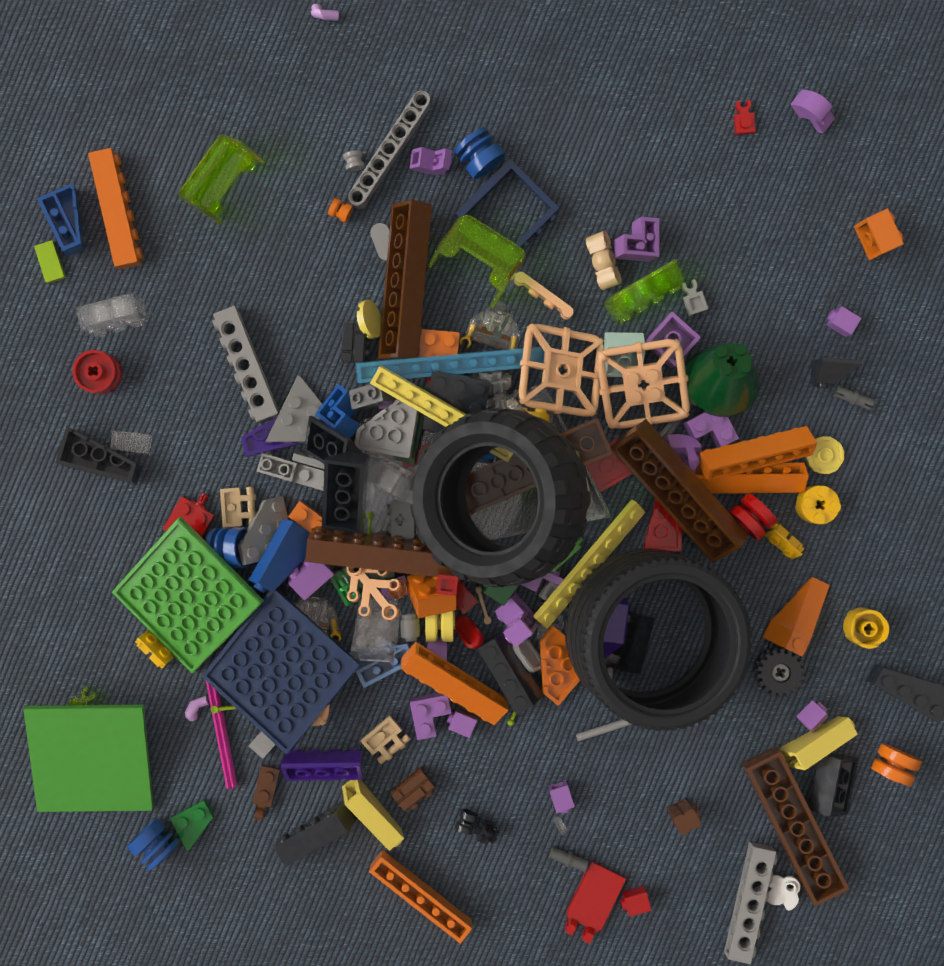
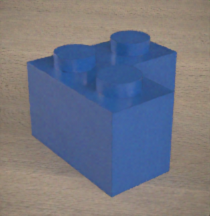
[315,384,360,438]

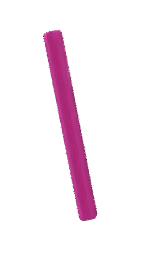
[206,681,237,789]

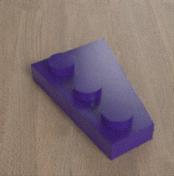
[241,415,303,457]

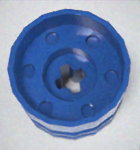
[454,127,506,180]
[206,527,251,568]
[126,817,179,871]

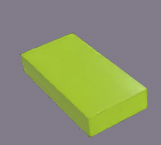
[34,240,66,284]

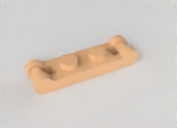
[514,272,573,320]

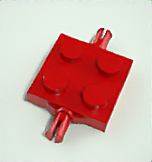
[163,492,216,538]

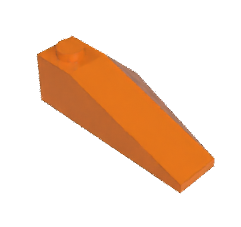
[762,577,830,657]

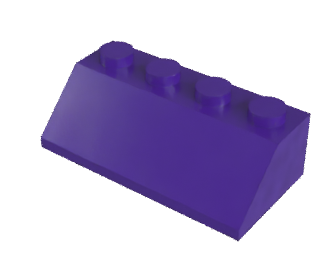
[281,749,364,781]

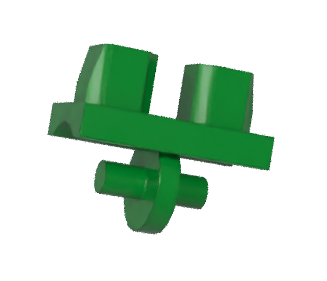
[330,567,362,607]

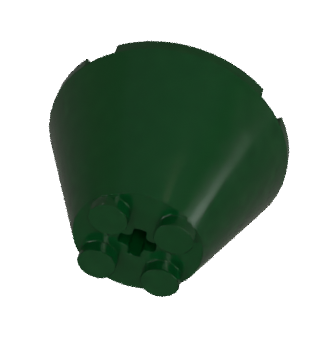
[685,343,760,417]

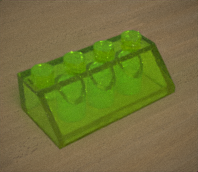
[604,259,684,324]

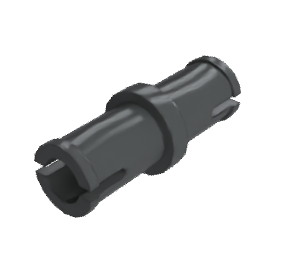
[833,385,875,411]
[548,846,588,872]

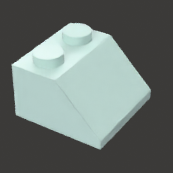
[604,332,645,377]

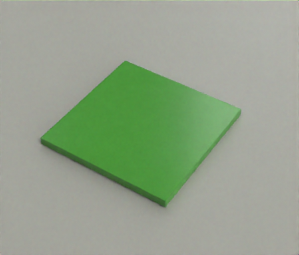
[112,517,264,674]
[24,705,154,812]

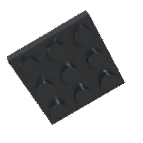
[422,370,491,432]

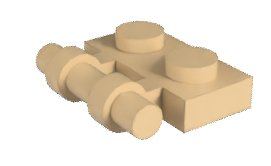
[220,487,257,527]
[360,715,411,764]

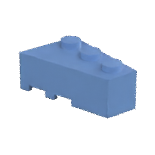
[350,644,411,688]

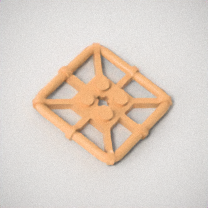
[519,324,604,417]
[597,339,690,429]

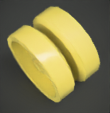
[425,611,455,642]

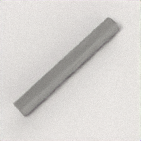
[576,719,632,741]

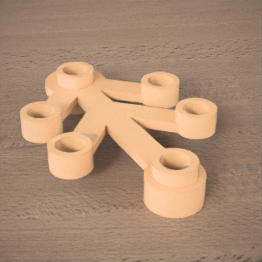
[346,567,401,621]

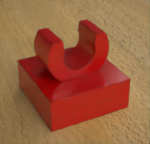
[436,573,458,596]

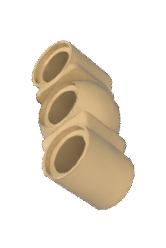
[586,231,622,290]

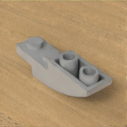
[257,453,324,491]

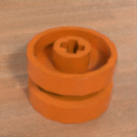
[871,743,922,787]

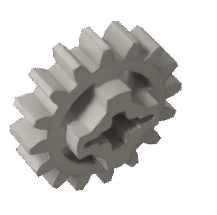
[470,371,511,395]

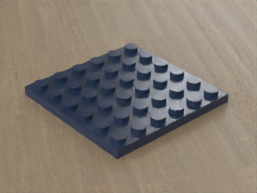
[201,588,361,755]

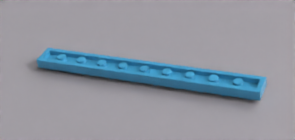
[356,346,545,383]

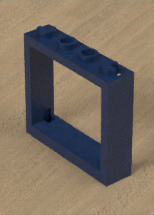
[455,159,559,266]

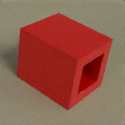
[620,885,652,917]

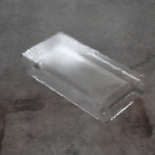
[110,430,152,454]

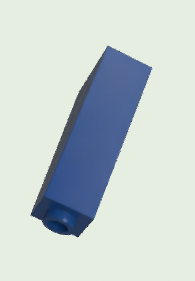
[249,519,310,593]

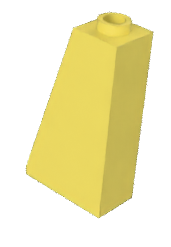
[778,716,858,770]
[342,780,404,851]

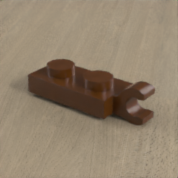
[252,764,281,820]

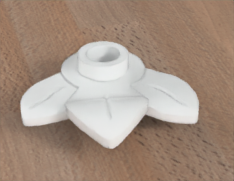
[767,875,800,911]

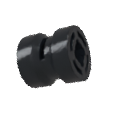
[455,808,479,835]

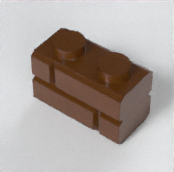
[391,766,435,811]
[667,798,702,835]

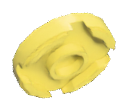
[357,300,382,339]
[805,436,844,474]

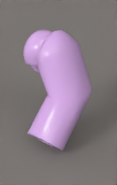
[311,4,339,21]
[185,696,209,721]

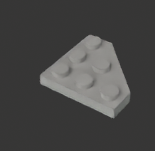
[355,399,419,458]
[238,496,289,565]

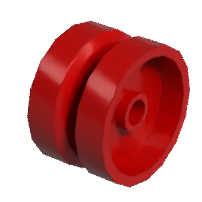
[72,350,123,394]
[728,493,778,542]

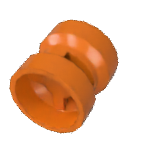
[328,197,354,223]

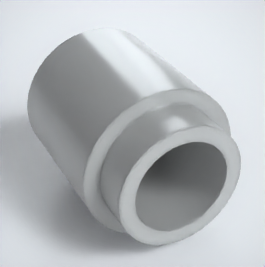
[400,613,420,642]

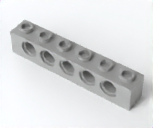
[212,306,280,423]
[724,841,777,964]

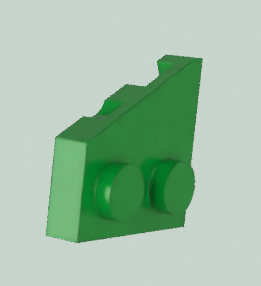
[170,799,214,851]

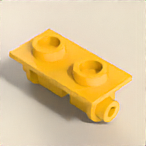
[765,524,804,560]
[135,630,175,669]

